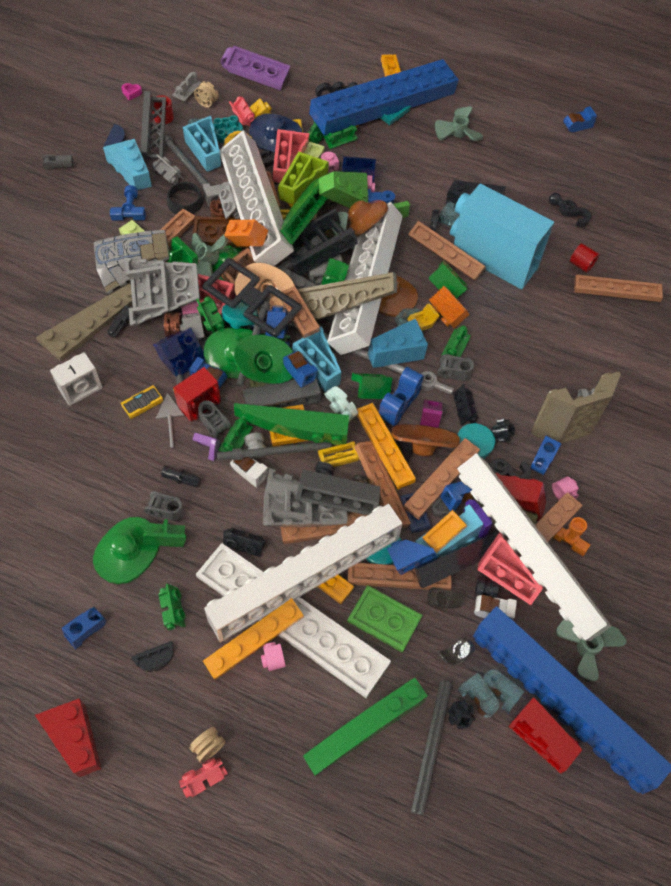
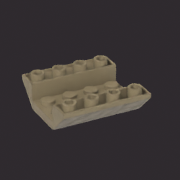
[531,371,621,444]

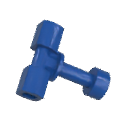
[110,185,146,221]

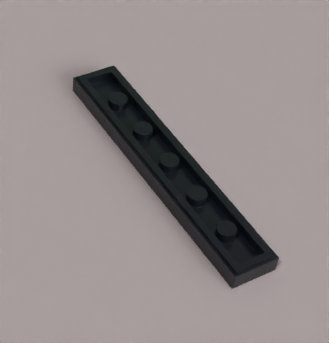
[414,529,509,588]

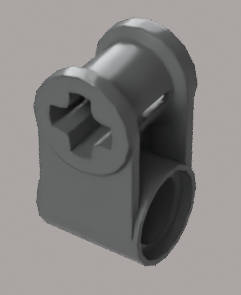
[437,354,474,381]
[198,401,231,439]
[144,491,185,521]

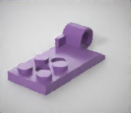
[221,45,290,90]

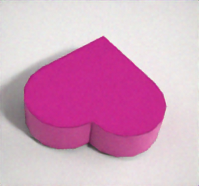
[121,83,142,101]

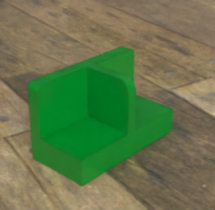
[165,236,198,265]
[320,257,349,285]
[429,260,467,299]
[351,373,393,399]
[142,519,186,547]

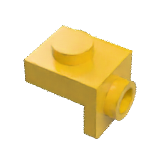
[250,99,272,118]
[407,304,439,331]

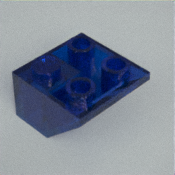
[153,327,205,377]

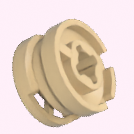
[194,81,219,108]
[189,727,226,763]

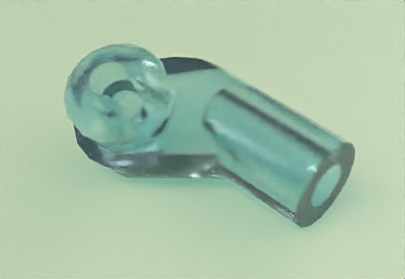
[395,308,419,326]

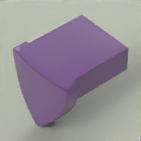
[193,433,221,461]

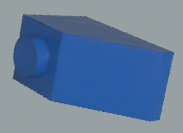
[265,305,288,338]
[387,539,437,575]

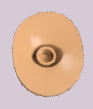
[235,263,295,317]

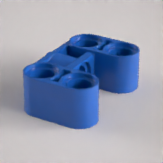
[379,367,424,426]

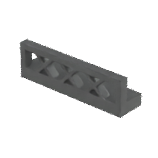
[140,91,167,160]

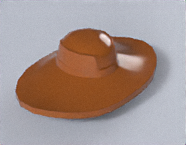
[346,200,388,237]
[378,272,418,317]
[391,424,460,457]

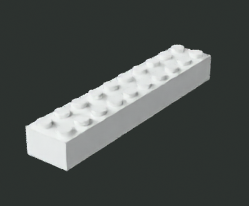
[220,130,294,266]
[327,202,402,355]
[457,453,611,641]
[204,504,403,643]

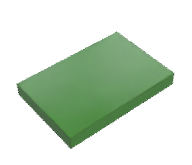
[347,585,422,653]

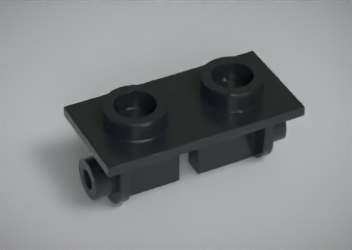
[453,384,478,426]
[223,527,266,557]

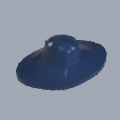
[249,113,302,152]

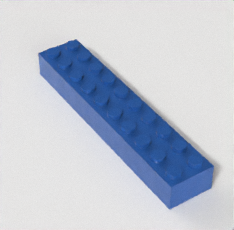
[309,59,459,136]
[473,606,671,794]

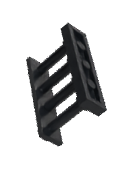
[289,209,358,276]

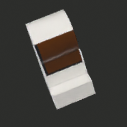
[230,457,268,488]
[474,595,517,620]

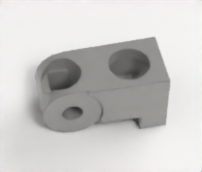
[203,181,229,207]

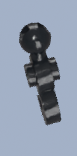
[315,82,358,97]
[549,192,591,227]
[483,458,531,479]

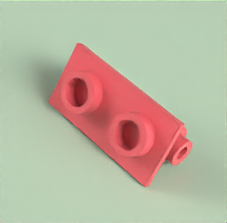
[229,96,255,126]
[179,757,228,798]

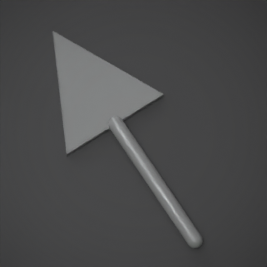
[156,393,184,448]

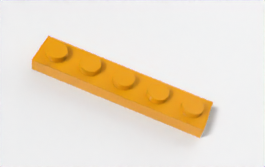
[357,403,416,489]
[203,598,304,680]

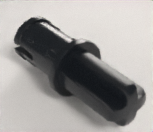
[107,305,131,338]
[161,465,201,487]

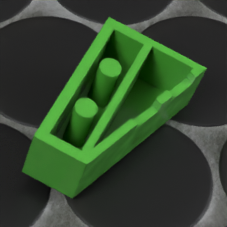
[319,171,368,208]

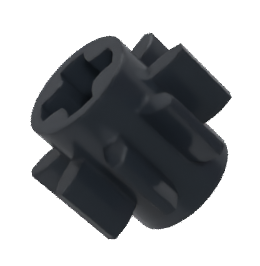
[491,419,515,442]
[447,700,476,729]

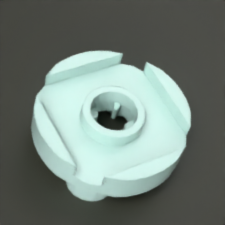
[325,386,358,422]

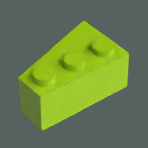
[279,151,329,205]

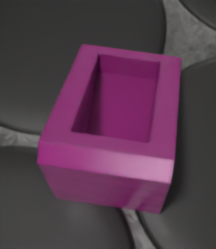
[420,399,442,428]

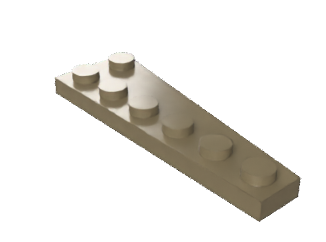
[297,272,397,320]
[36,284,133,362]

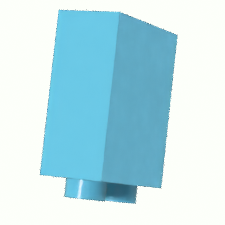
[450,184,554,290]

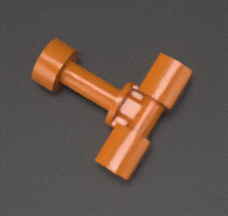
[553,517,591,557]

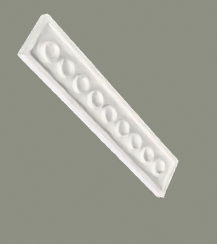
[196,543,391,698]

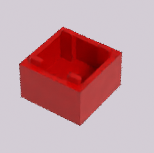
[173,367,221,422]

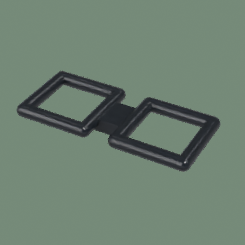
[202,258,302,337]

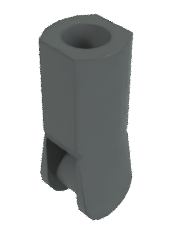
[42,155,74,169]

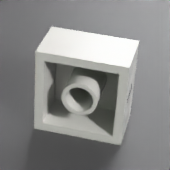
[50,352,102,406]

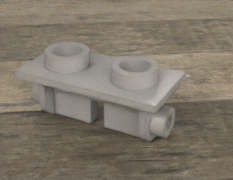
[172,72,202,101]
[153,154,184,184]
[219,183,240,219]

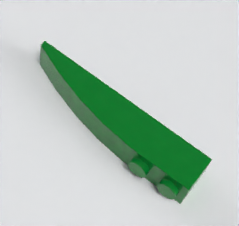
[280,175,328,245]
[234,403,349,445]
[303,678,428,776]

